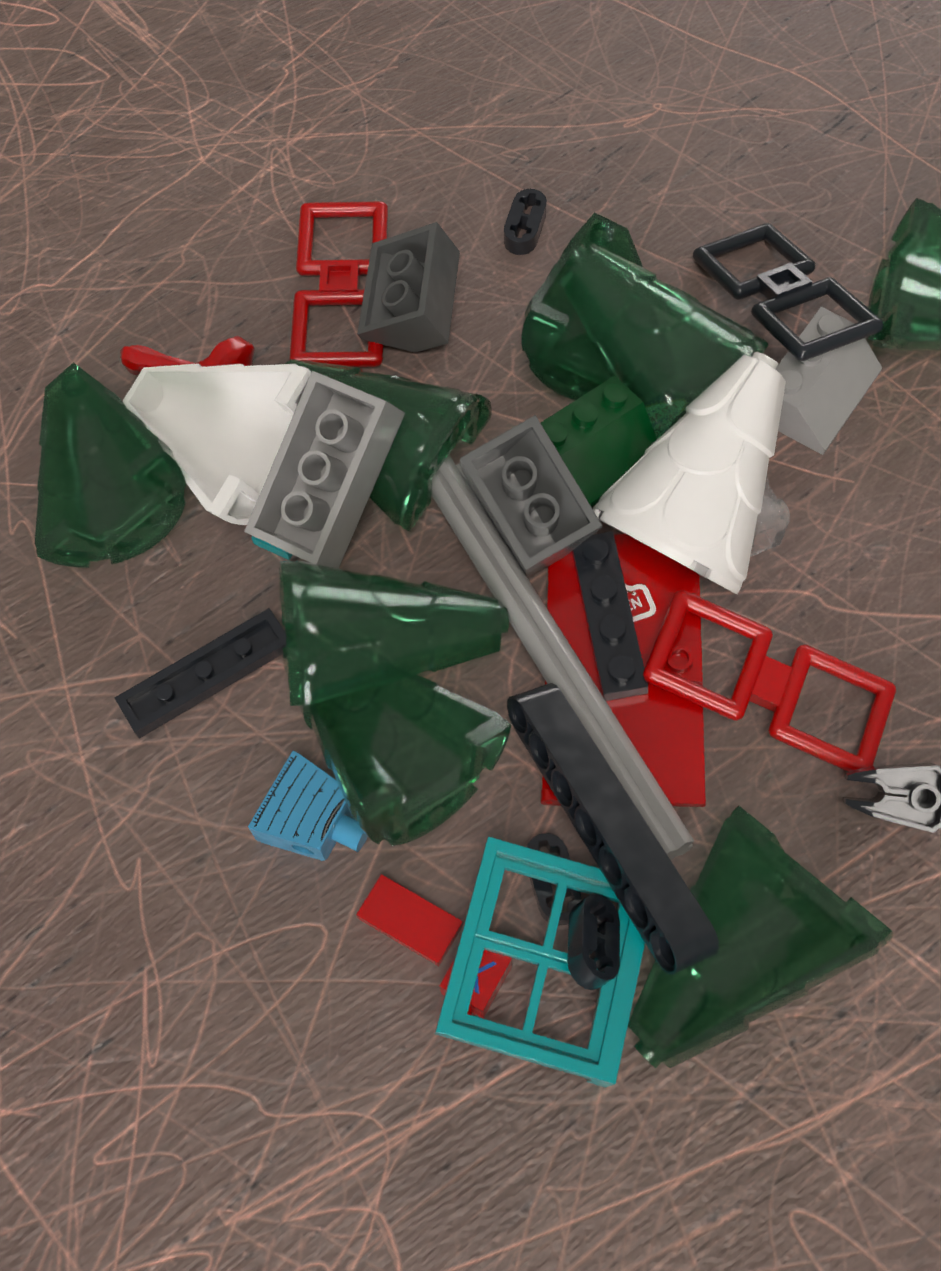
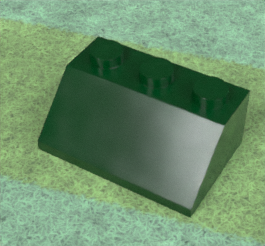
[541,375,657,507]

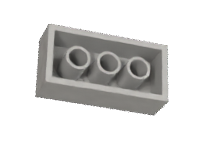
[244,371,405,571]

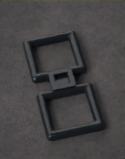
[693,223,884,361]

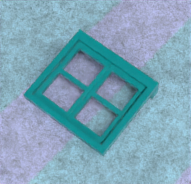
[434,836,645,1088]

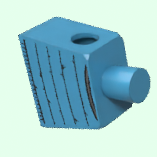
[248,751,370,861]

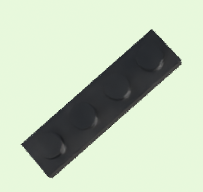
[572,531,648,701]
[114,608,293,739]

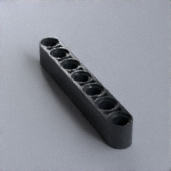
[507,683,719,975]

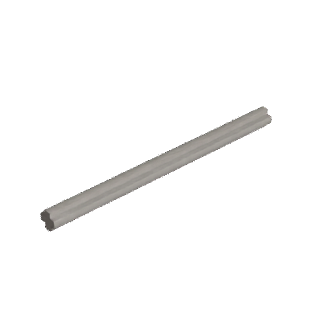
[402,426,694,860]

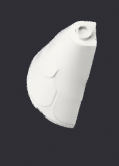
[593,352,786,594]
[122,364,311,525]

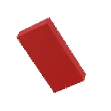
[356,874,463,967]

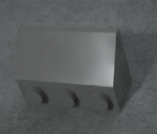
[357,222,460,352]
[460,415,602,578]

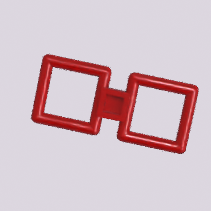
[289,201,388,368]
[643,590,896,772]

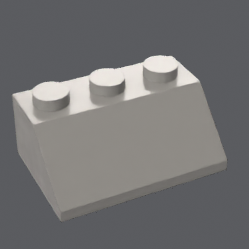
[775,307,882,455]

